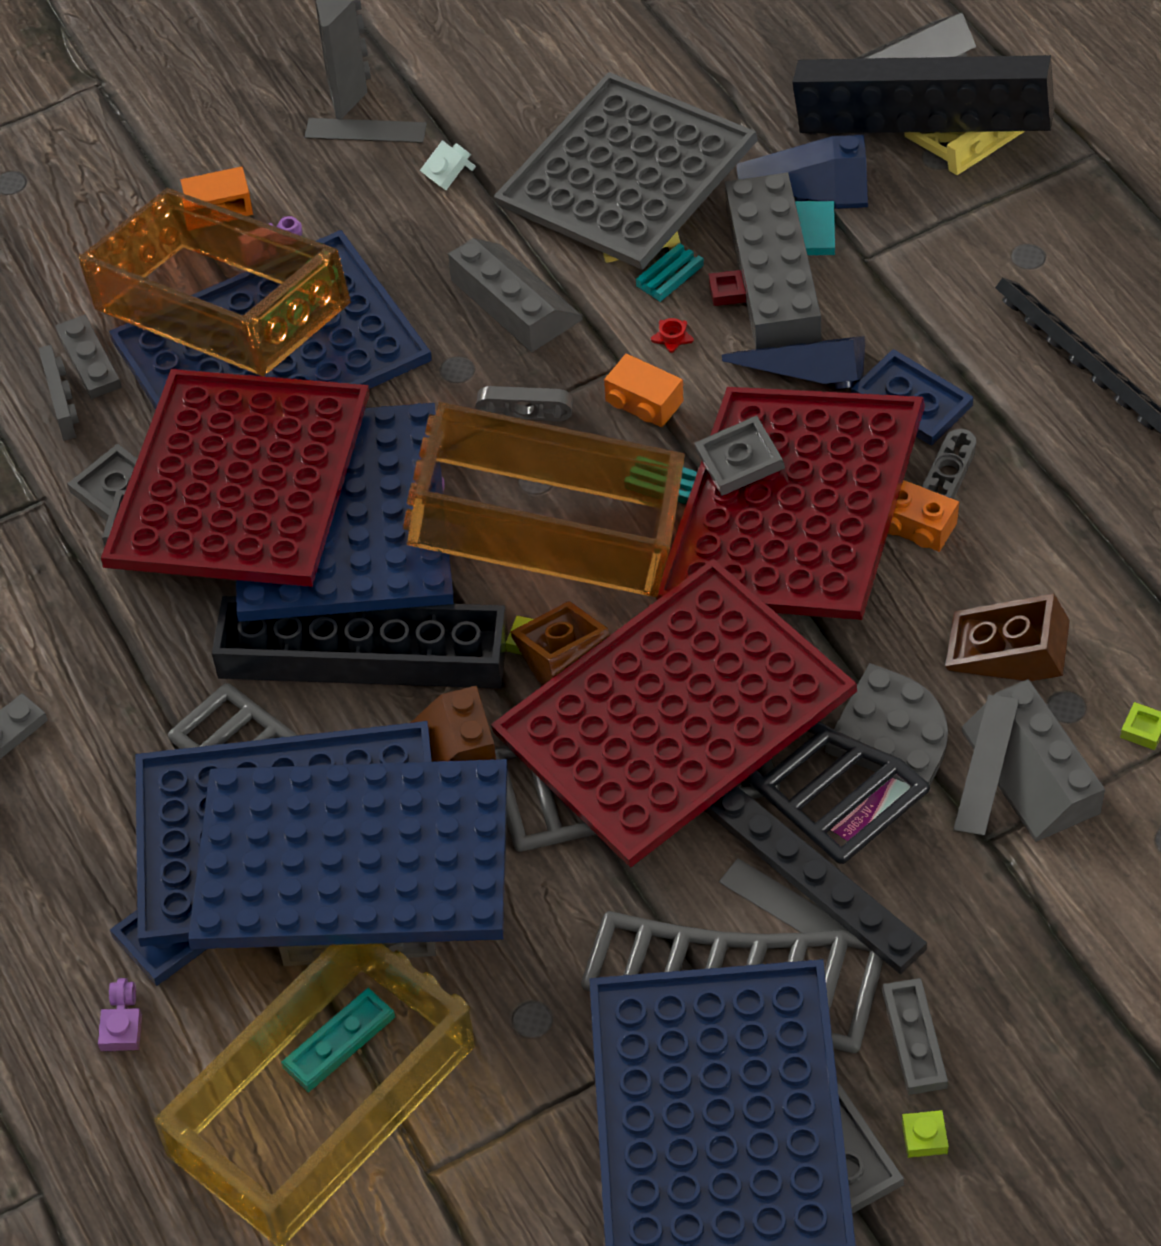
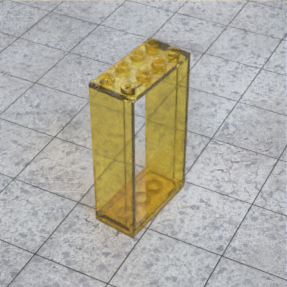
[154,943,475,1246]

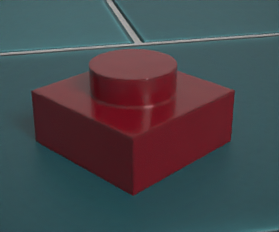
[708,270,746,306]

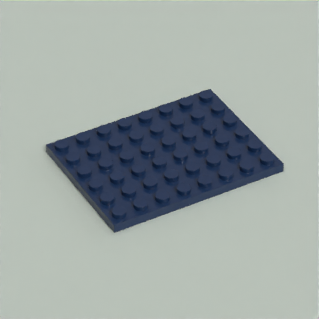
[109,230,432,409]
[236,403,454,622]
[135,721,432,947]
[188,759,508,949]
[589,959,856,1246]

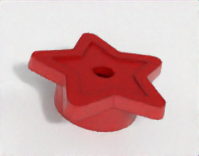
[651,318,694,353]

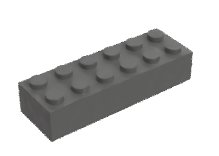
[725,172,822,349]

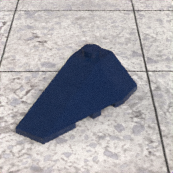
[737,135,868,209]
[722,336,865,389]

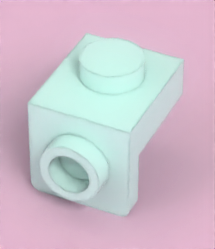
[420,140,476,190]

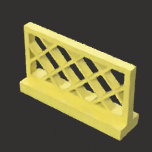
[904,131,1025,175]

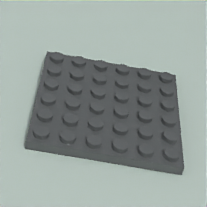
[493,72,758,270]

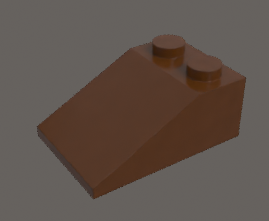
[945,593,1070,681]

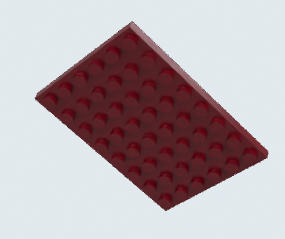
[101,369,370,587]
[655,387,925,620]
[491,559,858,868]

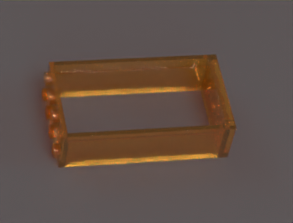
[78,188,351,377]
[403,402,685,598]

